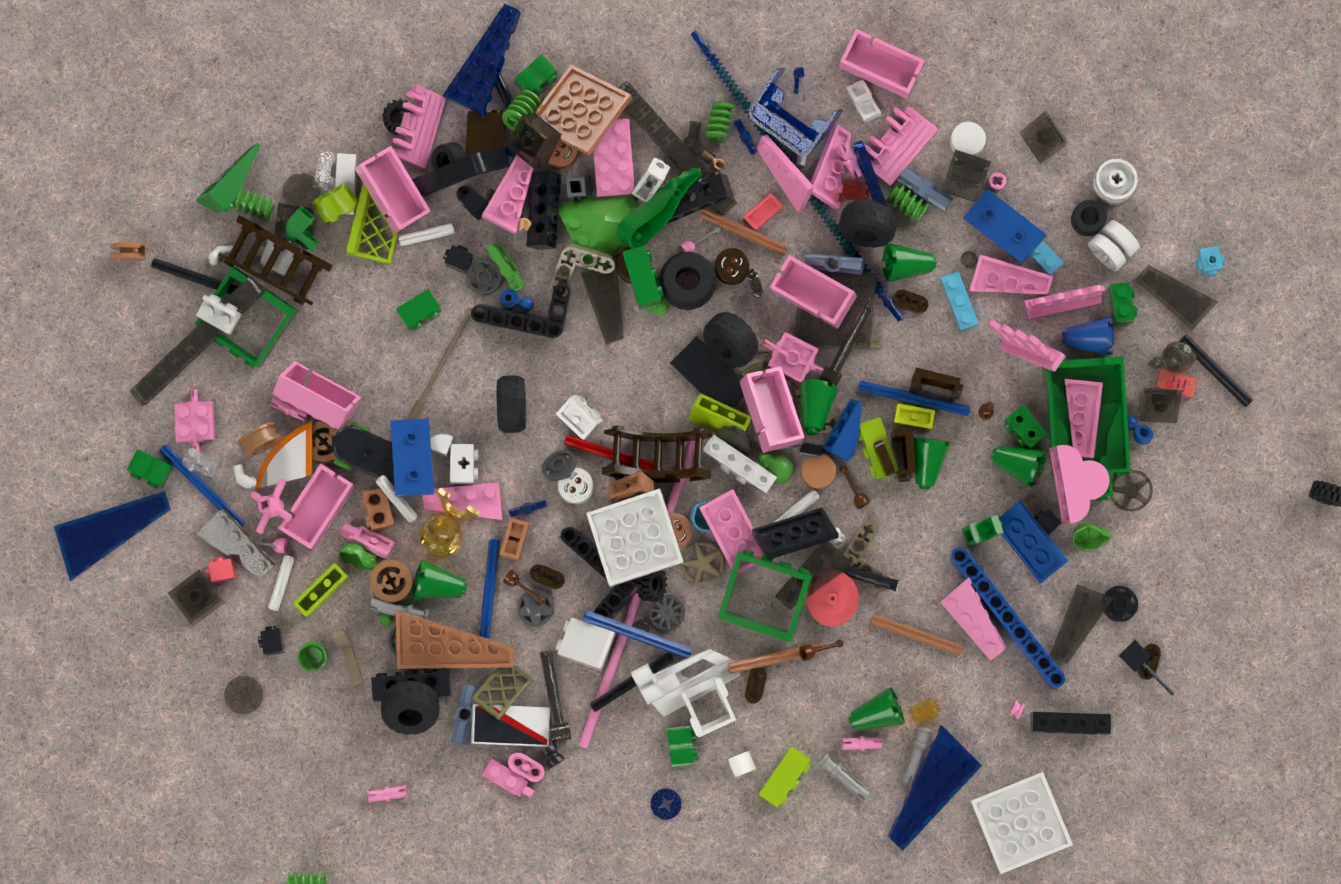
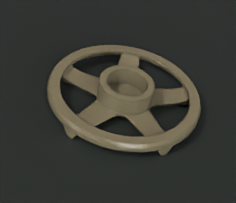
[681,542,724,585]

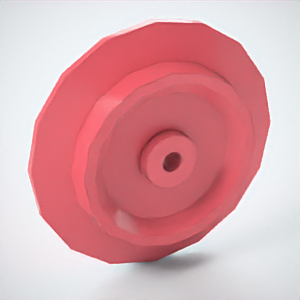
[807,571,859,627]

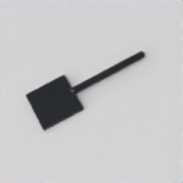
[790,442,825,458]
[1119,640,1174,696]

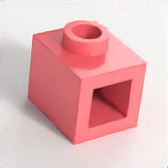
[206,557,237,584]

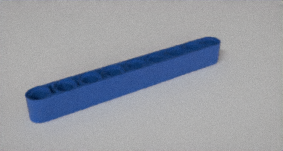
[950,547,1065,689]

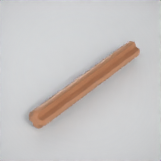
[700,208,787,256]
[870,614,963,655]
[728,642,822,674]

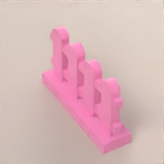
[1024,285,1105,320]
[987,319,1065,372]

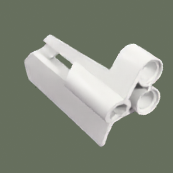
[630,649,740,717]

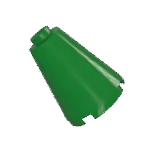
[882,243,937,282]
[800,379,838,435]
[913,437,950,490]
[991,446,1046,488]
[412,560,468,598]
[848,687,905,730]

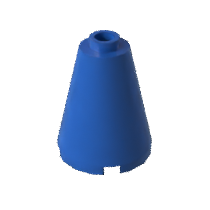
[1062,317,1114,355]

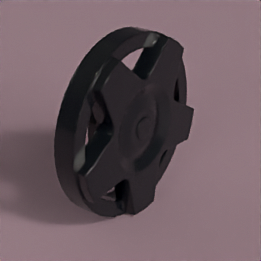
[1101,586,1138,622]

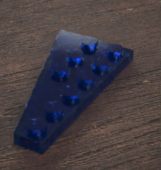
[443,3,521,117]
[54,491,171,581]
[887,725,982,851]

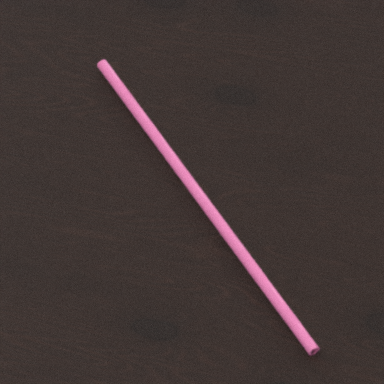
[578,441,695,749]

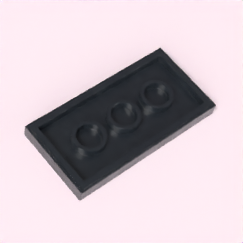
[670,336,744,408]
[752,508,839,560]

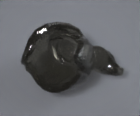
[1147,342,1196,373]

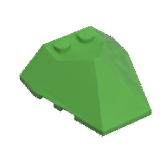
[558,195,639,274]

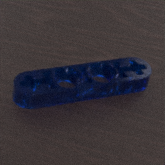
[852,140,887,207]

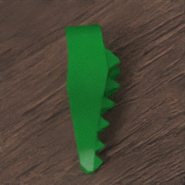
[616,168,701,249]

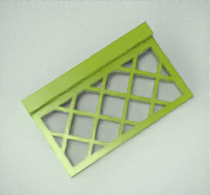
[345,183,398,265]

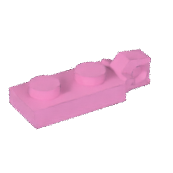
[340,523,395,559]
[482,759,535,798]

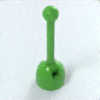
[377,598,422,627]

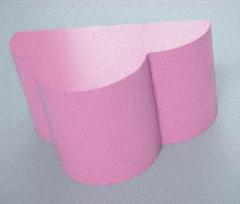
[1049,445,1109,525]

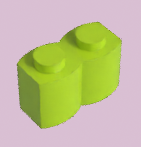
[312,182,358,223]

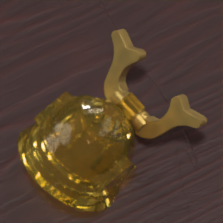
[420,488,480,556]

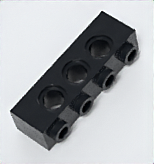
[526,170,562,250]
[666,172,734,224]
[371,668,452,702]
[1030,712,1111,735]

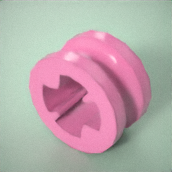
[988,172,1006,191]
[1009,700,1025,720]

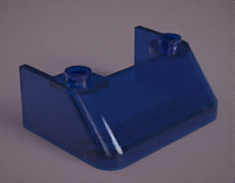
[748,67,843,156]

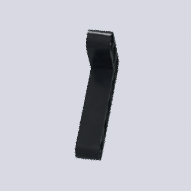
[412,147,511,197]
[471,282,572,338]
[560,527,638,620]

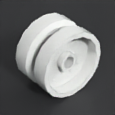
[1093,159,1138,205]

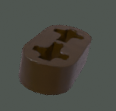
[893,290,929,314]
[873,439,896,477]
[530,564,565,589]
[1137,644,1161,680]
[745,667,767,704]

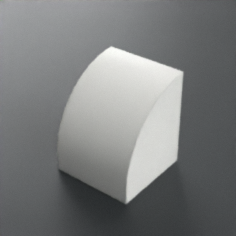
[430,434,454,457]
[728,751,756,778]

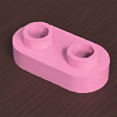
[508,753,545,782]

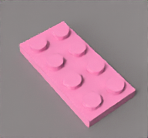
[594,119,635,198]
[699,489,764,574]

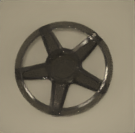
[1110,469,1153,512]

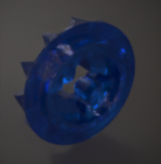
[650,788,682,820]

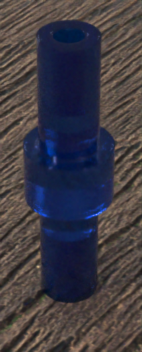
[734,119,757,155]
[508,500,547,517]

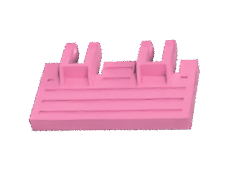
[392,84,446,169]
[861,106,938,187]

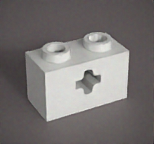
[450,444,478,485]

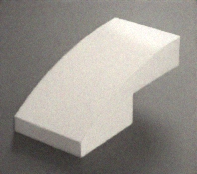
[846,79,881,124]

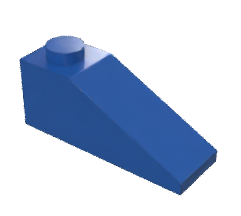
[822,398,862,462]

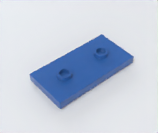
[963,189,1046,264]
[390,419,434,497]
[999,500,1069,583]

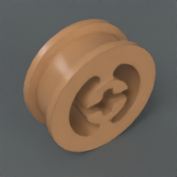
[312,421,339,465]
[237,422,283,459]
[370,560,414,603]

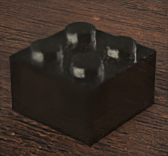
[506,113,562,169]
[941,149,991,203]
[168,570,225,626]

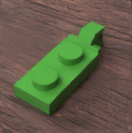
[487,243,526,292]

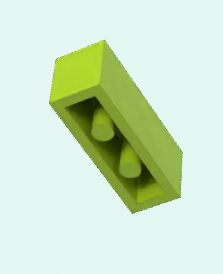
[688,393,752,444]
[858,417,899,481]
[293,562,350,619]
[758,746,812,808]

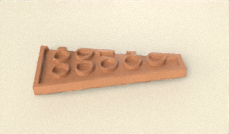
[396,610,514,669]

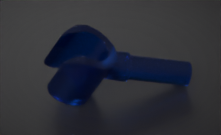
[793,67,805,94]

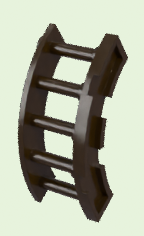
[218,215,333,306]
[602,425,713,483]

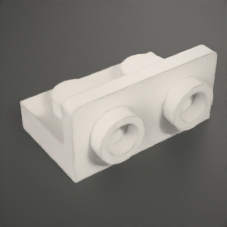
[196,294,241,334]
[556,395,603,440]

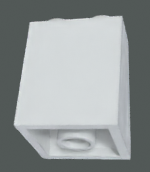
[556,617,615,671]

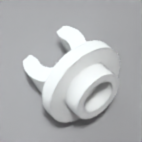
[827,528,846,549]

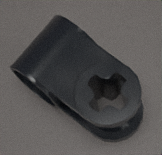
[456,185,489,221]

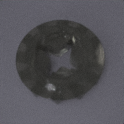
[747,269,763,299]

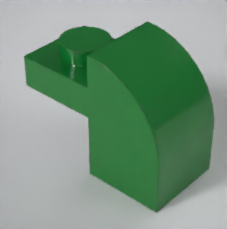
[286,205,320,251]
[961,515,1004,547]

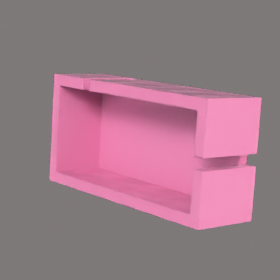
[839,29,925,99]
[355,146,431,233]
[770,255,857,329]
[272,361,361,430]
[739,366,805,453]
[278,464,355,552]

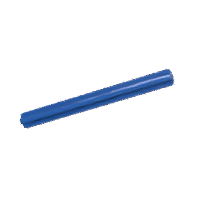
[858,381,971,416]
[159,444,245,530]
[479,539,500,639]
[583,611,692,659]

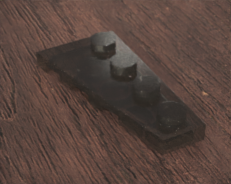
[581,261,624,345]
[1135,265,1218,330]
[196,508,275,578]
[775,541,854,610]
[1050,584,1114,664]

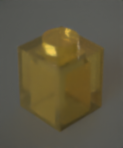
[909,698,940,726]

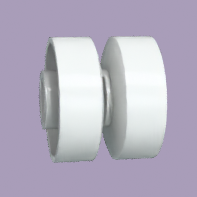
[1088,220,1140,271]

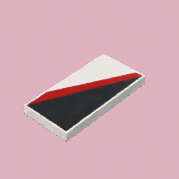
[471,704,550,747]

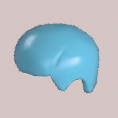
[689,501,710,532]

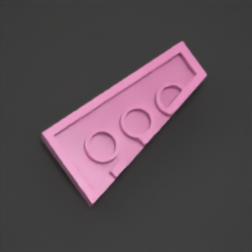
[810,124,851,209]
[757,135,814,213]
[482,152,535,235]
[969,255,1053,295]
[1065,379,1103,459]
[423,482,503,521]
[940,578,1007,661]

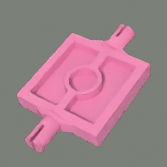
[762,332,824,383]
[174,389,215,454]

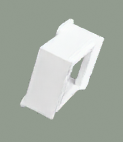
[680,676,736,737]

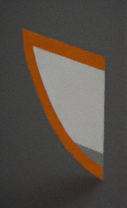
[255,422,312,489]

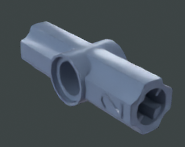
[897,168,953,213]
[805,252,864,275]
[450,684,480,745]

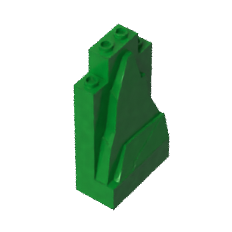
[1042,356,1131,501]

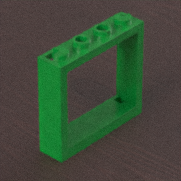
[195,267,299,368]
[717,549,814,643]

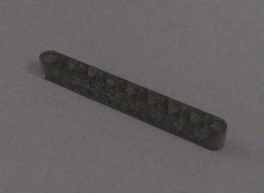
[618,81,737,216]
[130,277,265,407]

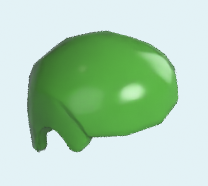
[297,642,328,671]

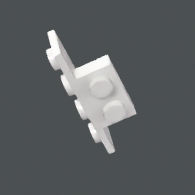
[702,434,777,493]

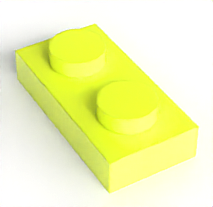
[894,404,935,430]

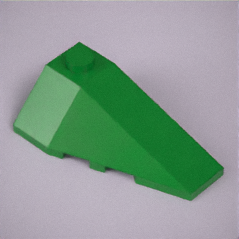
[196,143,260,213]

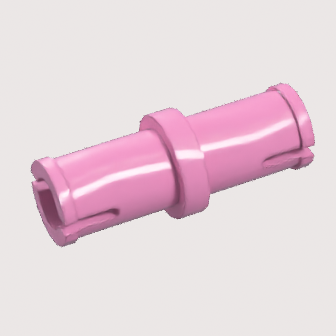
[837,140,862,179]
[269,396,308,422]
[842,736,882,751]
[367,785,408,803]

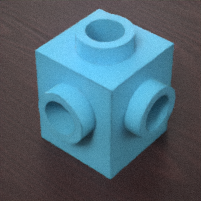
[1196,246,1225,277]

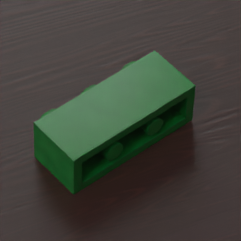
[622,245,664,310]

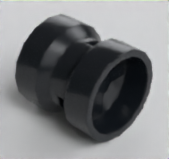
[539,743,565,770]

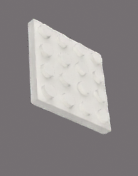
[586,489,684,587]
[970,772,1073,874]

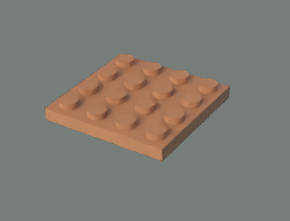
[528,65,632,156]

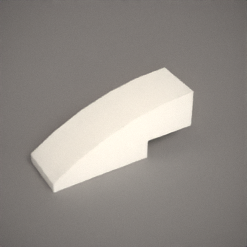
[335,153,358,215]

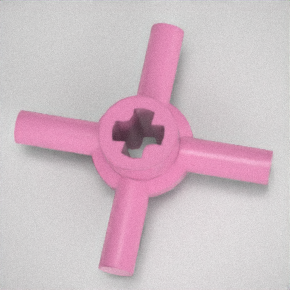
[250,479,292,534]

